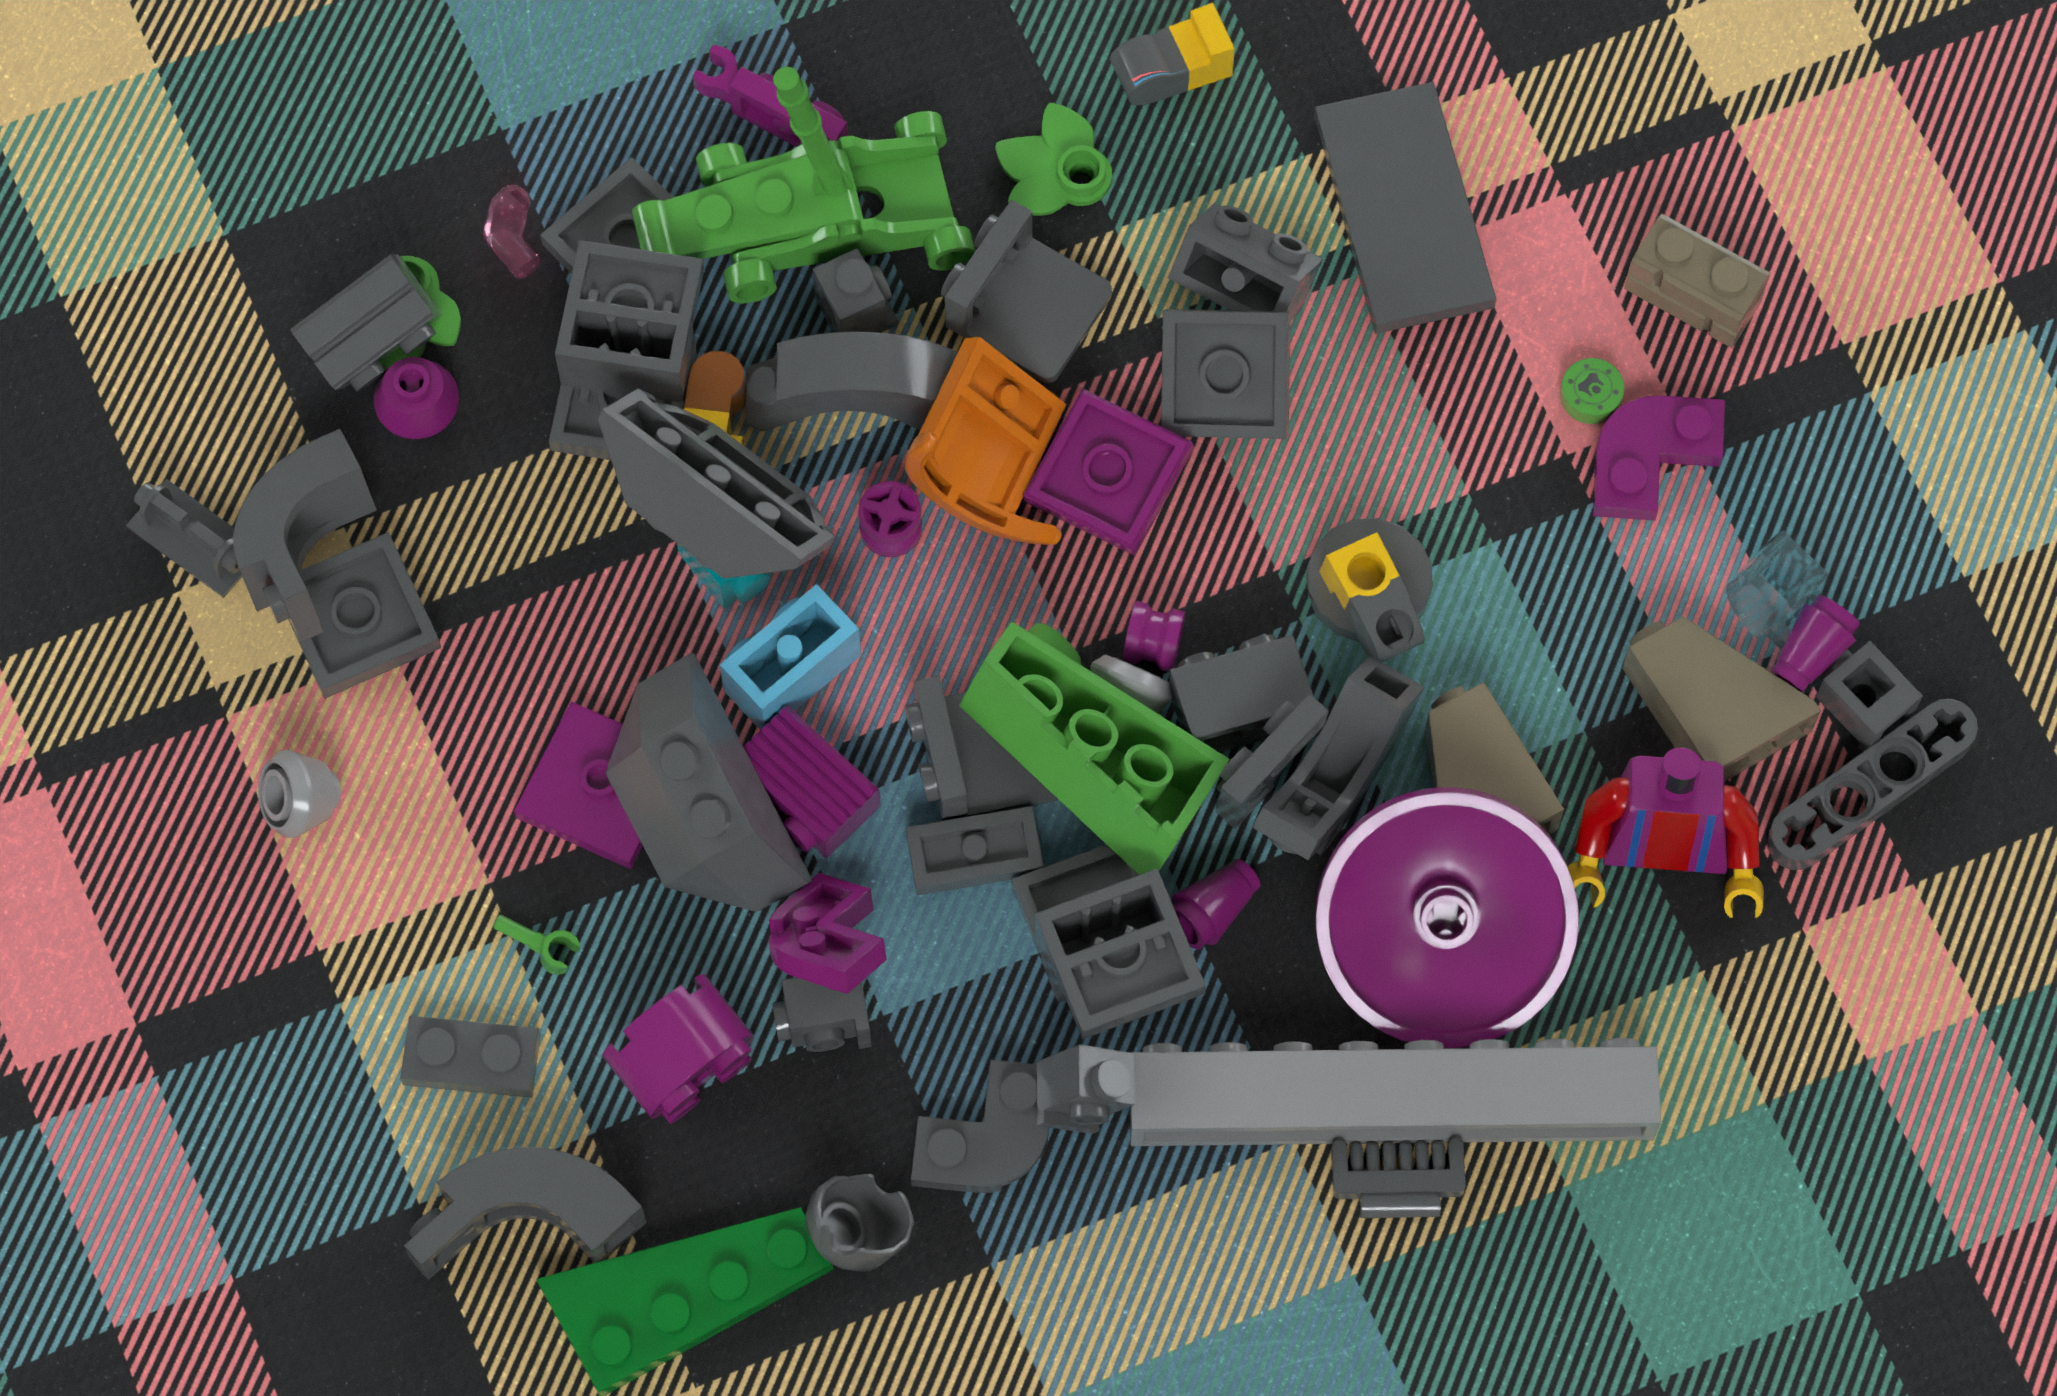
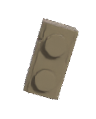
[1624,213,1771,348]

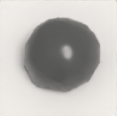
[805,1174,915,1272]

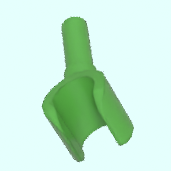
[494,915,580,975]

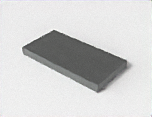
[1314,82,1497,334]

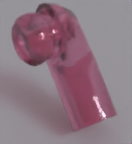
[483,184,541,279]

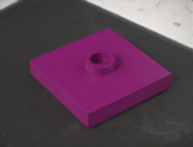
[1023,388,1194,556]
[514,701,643,869]

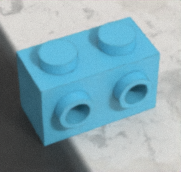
[720,584,861,730]

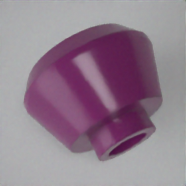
[374,357,459,439]

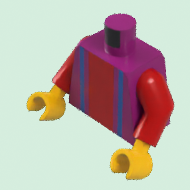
[1568,747,1764,918]

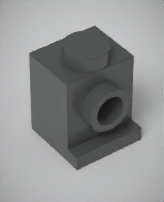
[813,248,898,333]
[1816,641,1923,752]
[772,977,872,1052]
[1037,1045,1135,1134]

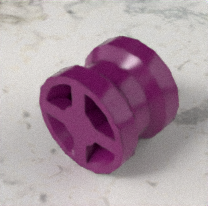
[858,481,922,558]
[1123,601,1186,672]

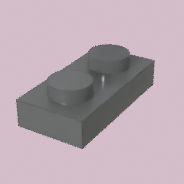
[906,806,1044,895]
[400,1016,541,1098]

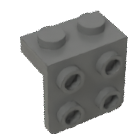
[941,200,1112,383]
[905,675,1059,821]

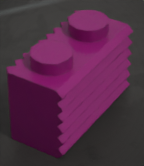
[744,705,881,859]

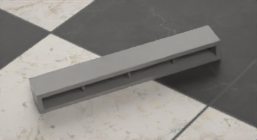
[1130,1038,1661,1146]

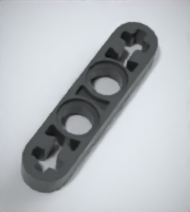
[1767,699,1978,870]

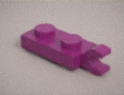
[692,45,848,147]

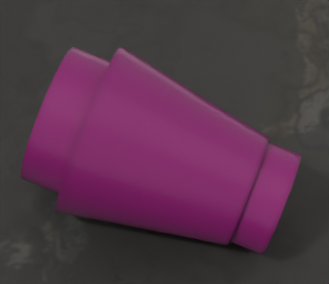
[1771,594,1860,693]
[1172,859,1260,950]

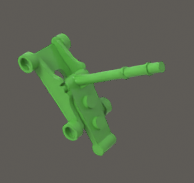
[632,67,975,304]

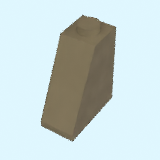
[1622,617,1821,781]
[1424,682,1564,834]

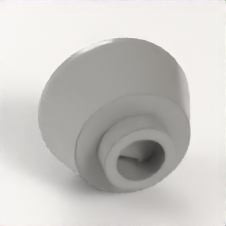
[1090,655,1172,714]
[258,750,341,838]

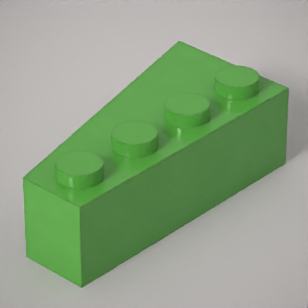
[959,621,1230,875]

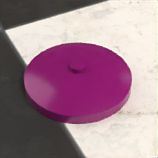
[1316,787,1579,1048]

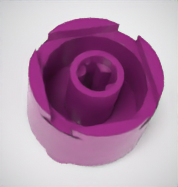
[602,974,754,1124]

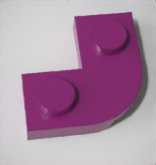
[1593,396,1725,521]
[769,873,887,994]

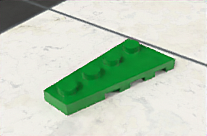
[536,1207,833,1396]

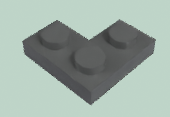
[1216,693,1329,829]

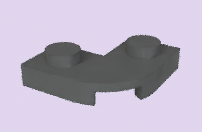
[911,1060,1050,1193]

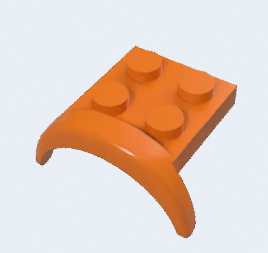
[905,337,1067,545]

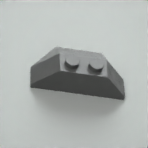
[598,389,835,579]
[605,653,813,912]

